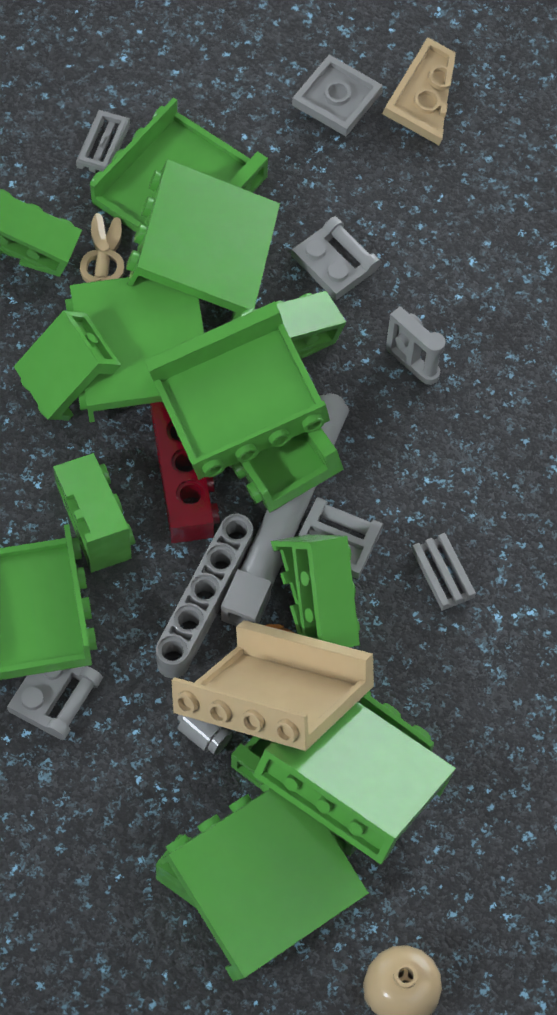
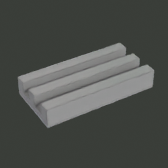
[76,110,130,173]
[412,533,476,611]

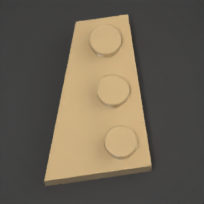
[382,37,456,145]

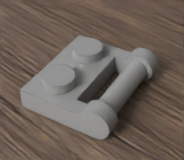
[292,216,382,301]
[386,306,446,385]
[298,497,384,579]
[7,666,103,740]

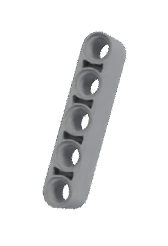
[156,513,253,678]

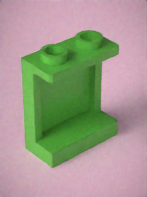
[14,310,121,421]
[231,428,344,513]

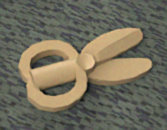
[80,213,125,283]

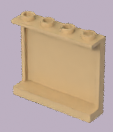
[172,620,374,751]

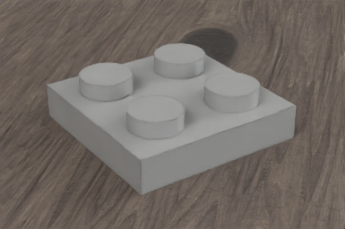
[292,55,383,136]

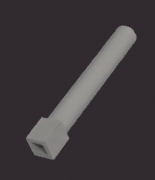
[221,393,349,626]

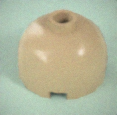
[363,945,442,1015]

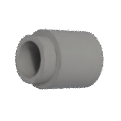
[177,715,234,755]

